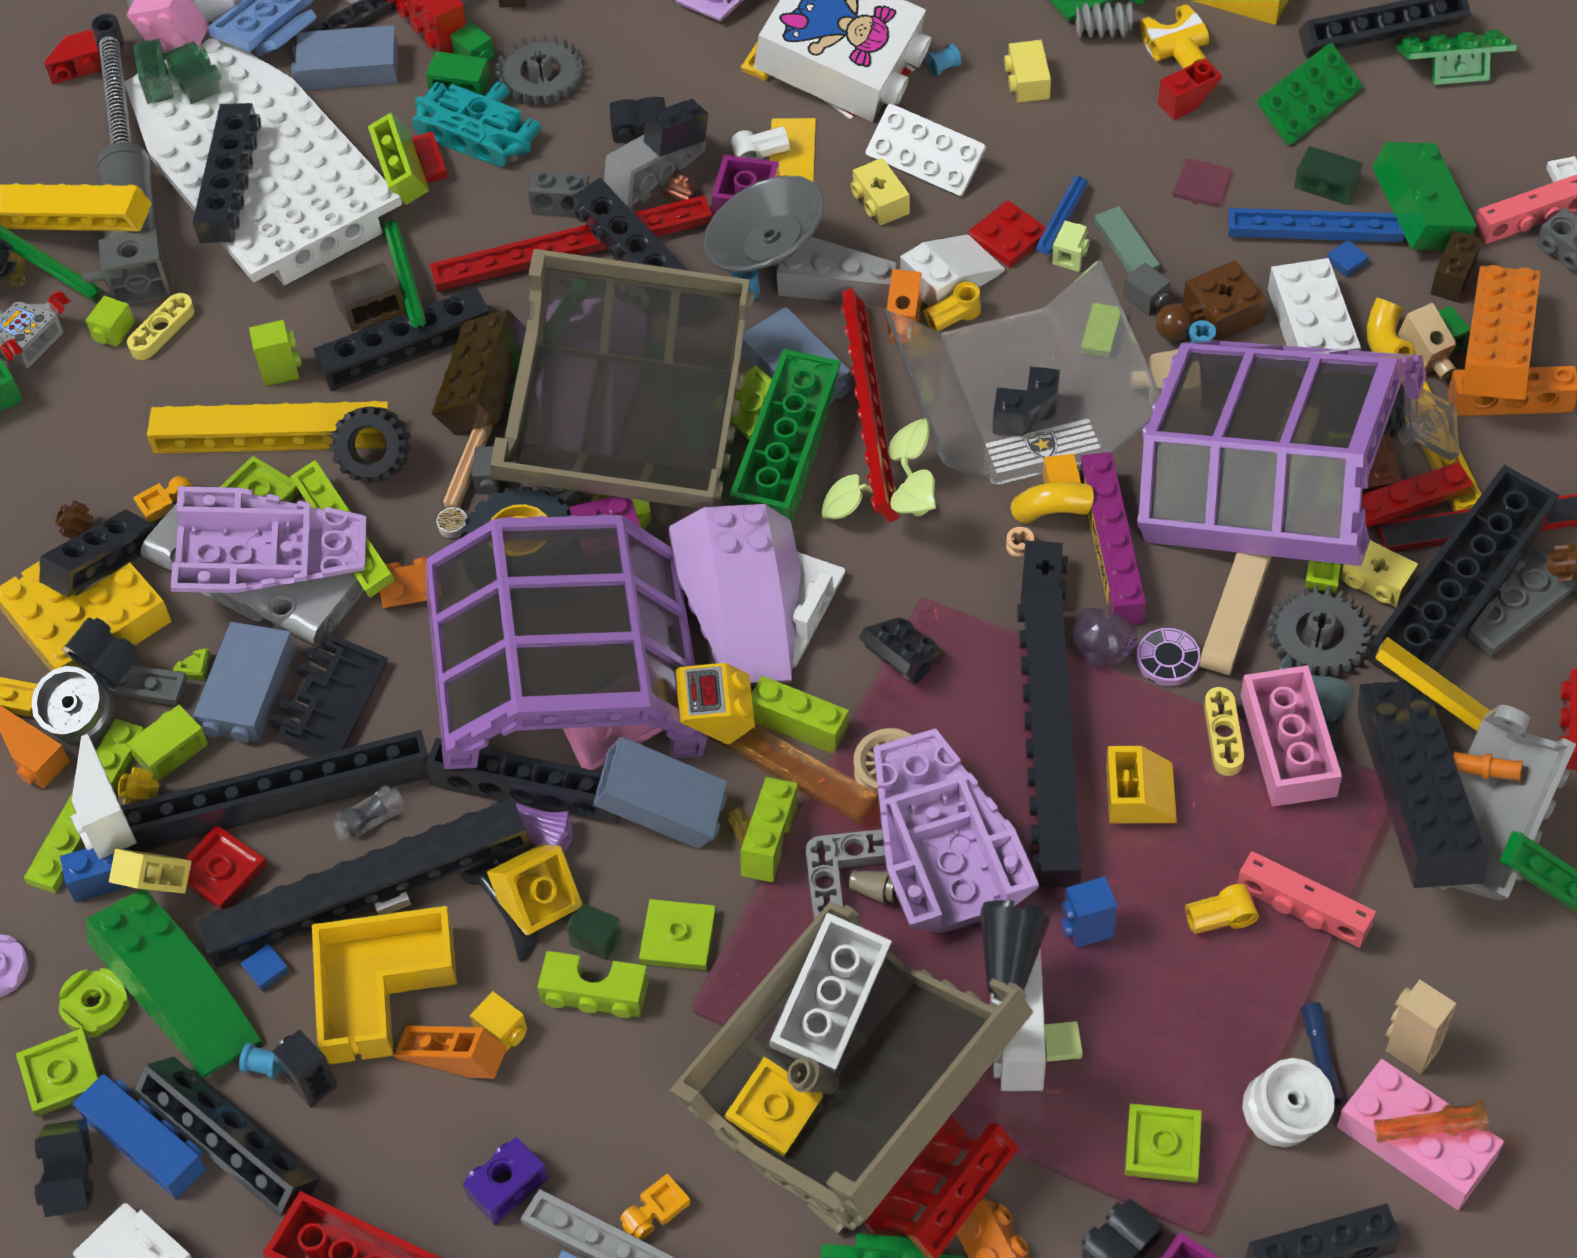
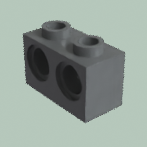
[528,170,590,218]
[1537,208,1577,273]

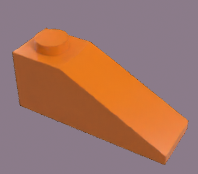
[0,705,70,789]
[394,1026,507,1079]

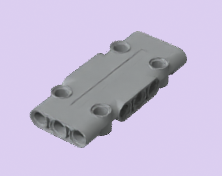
[141,503,364,646]

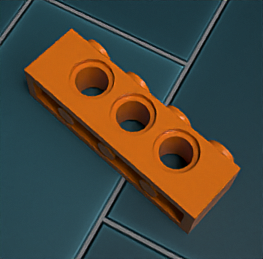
[1447,366,1577,416]

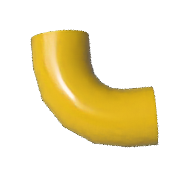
[1366,298,1415,355]
[1010,482,1094,524]

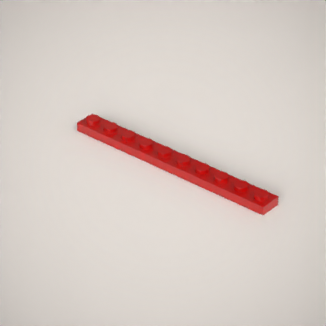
[429,195,713,292]
[841,288,900,523]

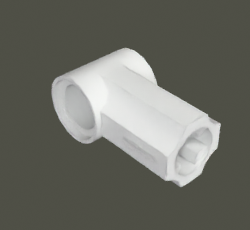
[731,126,790,159]

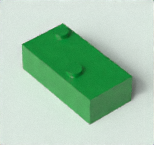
[1372,142,1477,250]

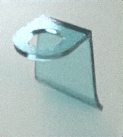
[1279,656,1351,721]

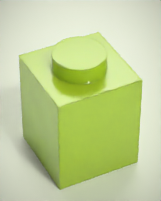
[85,296,135,347]

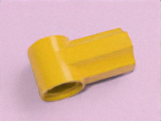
[923,282,981,332]
[1185,884,1259,934]

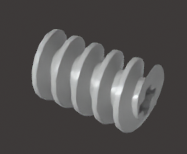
[1076,3,1132,38]

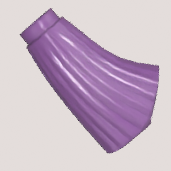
[516,803,573,853]

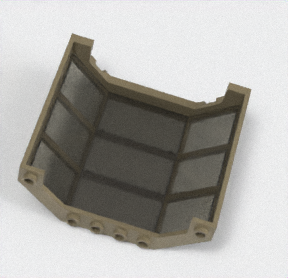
[490,249,755,509]
[669,902,1033,1230]

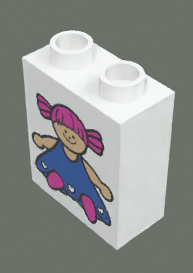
[754,0,932,122]

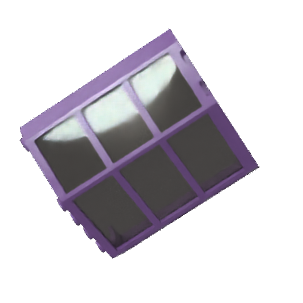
[1137,340,1426,566]
[425,514,707,769]

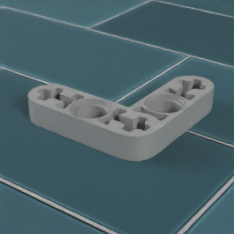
[806,829,886,919]

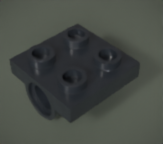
[859,617,946,685]

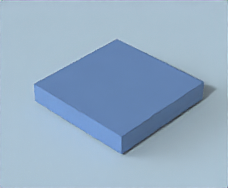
[253,9,317,56]

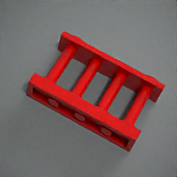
[864,1115,1019,1258]

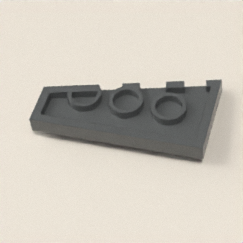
[1467,542,1577,657]

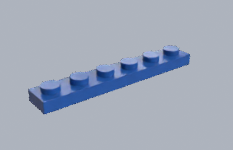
[1228,208,1404,242]

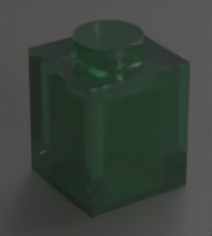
[566,903,622,961]

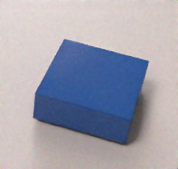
[1326,240,1369,277]
[241,944,290,991]

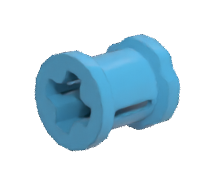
[925,43,961,76]
[1189,320,1216,342]
[239,1042,281,1080]

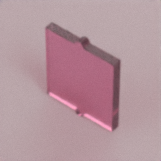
[1173,158,1232,207]

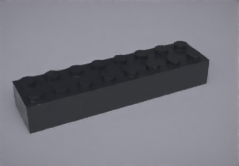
[1367,464,1560,681]
[1357,681,1487,888]

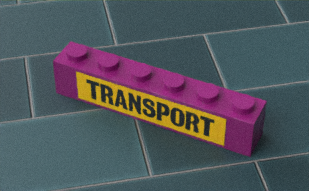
[1080,452,1146,628]

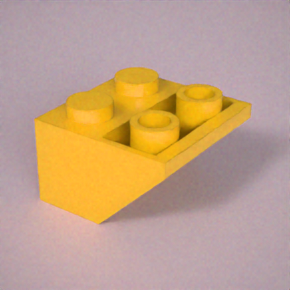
[1106,746,1177,824]

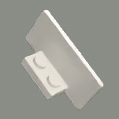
[865,104,986,197]
[793,552,845,668]
[73,1203,192,1258]

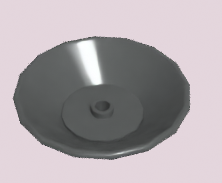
[703,175,825,272]

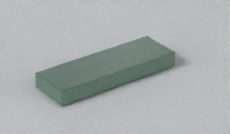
[1093,206,1160,274]

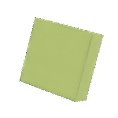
[1044,1021,1082,1062]

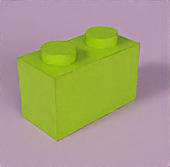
[249,320,302,387]
[127,705,208,782]

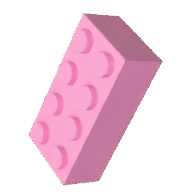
[1240,665,1342,807]
[1337,1058,1504,1211]

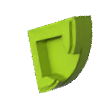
[173,649,211,681]

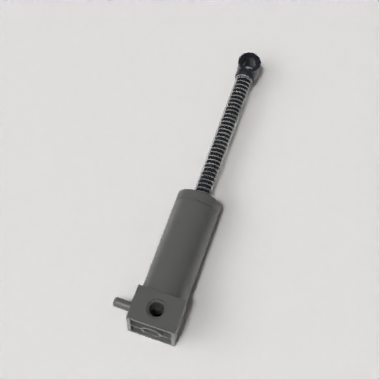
[83,14,172,305]

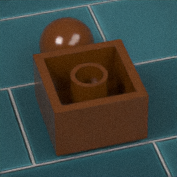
[1156,260,1267,341]

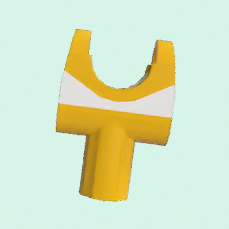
[1140,4,1209,69]

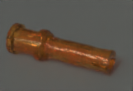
[1373,1099,1489,1143]

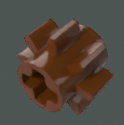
[55,500,93,539]
[1547,543,1577,582]

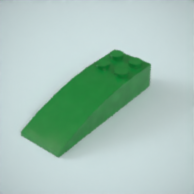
[729,349,841,525]
[86,889,261,1079]

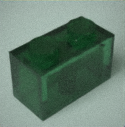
[133,38,174,104]
[164,41,221,104]
[1294,146,1363,205]

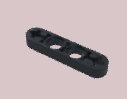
[306,0,396,32]

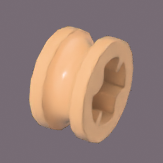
[1006,527,1034,558]

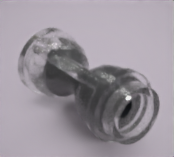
[330,785,404,844]

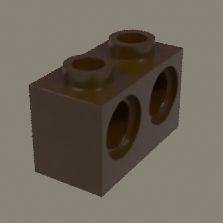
[1430,230,1482,303]

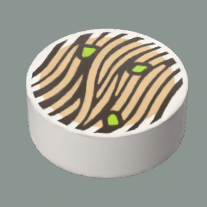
[437,507,467,538]

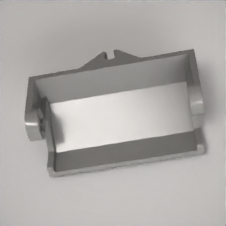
[1437,704,1576,901]

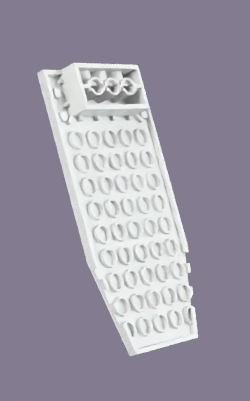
[124,37,402,285]

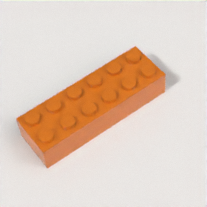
[1463,265,1541,400]

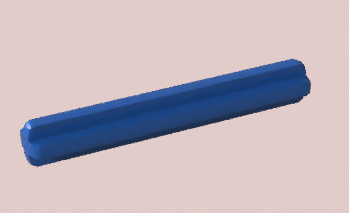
[1036,175,1088,255]

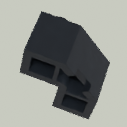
[992,366,1060,436]
[35,1118,93,1217]

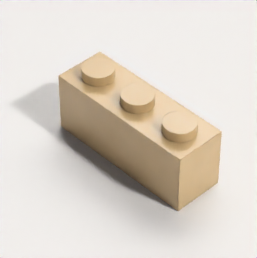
[1386,980,1457,1074]

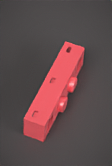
[1475,174,1577,244]
[1237,851,1376,948]

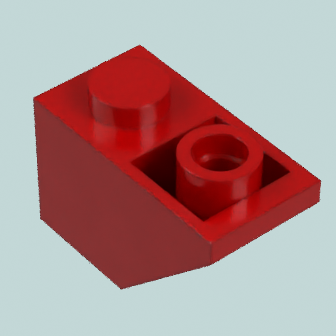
[44,29,104,85]
[1158,58,1222,121]

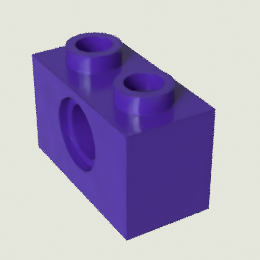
[462,1137,548,1226]

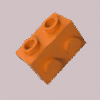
[380,557,445,609]
[956,1199,1029,1258]

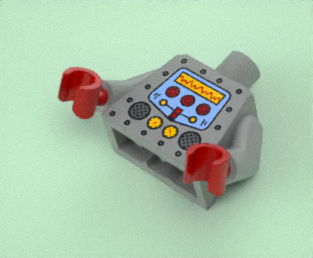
[0,290,71,369]

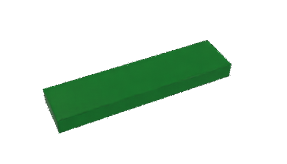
[1499,831,1577,914]

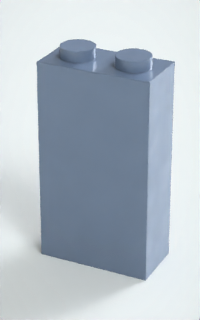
[291,25,398,90]
[742,307,852,402]
[193,621,296,743]
[593,736,727,849]

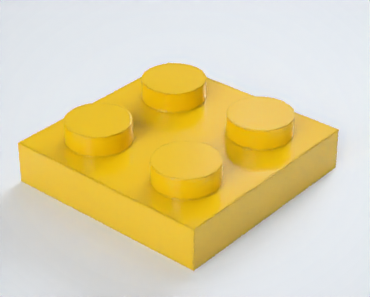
[725,1057,824,1157]

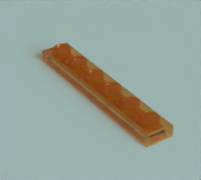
[706,725,879,825]

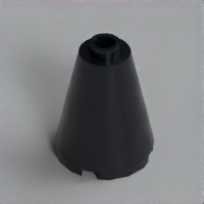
[980,900,1050,1001]

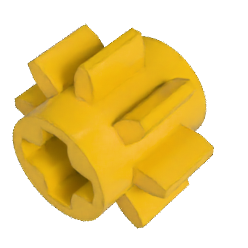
[118,767,158,804]

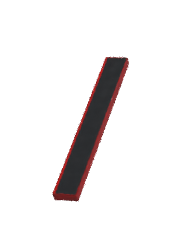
[1377,494,1577,552]

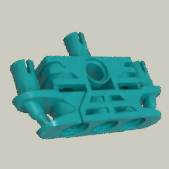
[412,82,542,167]

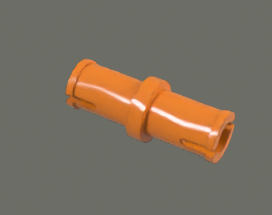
[1453,751,1524,782]

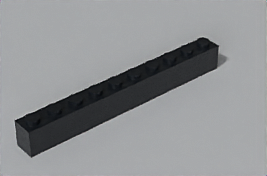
[1017,590,1082,887]
[121,730,429,852]
[198,798,531,968]

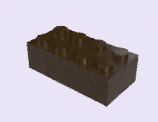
[431,309,526,435]

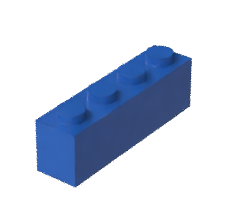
[72,1074,206,1200]

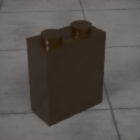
[329,263,407,332]

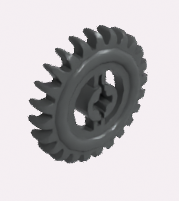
[496,34,585,105]
[1267,585,1373,677]

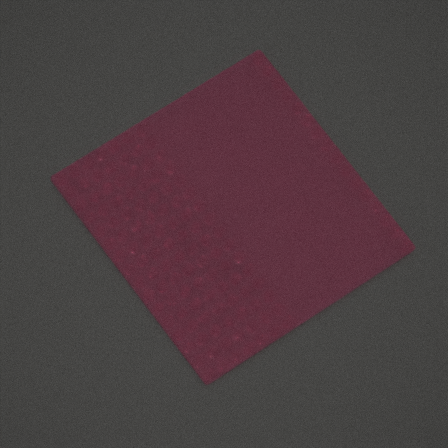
[692,598,1388,1235]

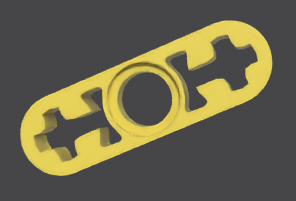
[127,293,194,360]
[1204,687,1244,776]

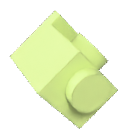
[1052,221,1090,272]

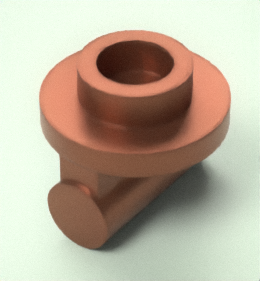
[663,174,696,201]

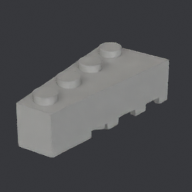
[604,128,708,211]
[777,237,897,307]

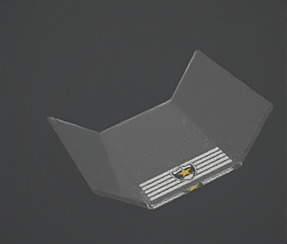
[885,260,1161,486]

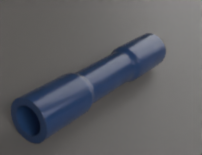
[1301,1002,1343,1106]

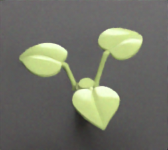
[822,418,936,520]

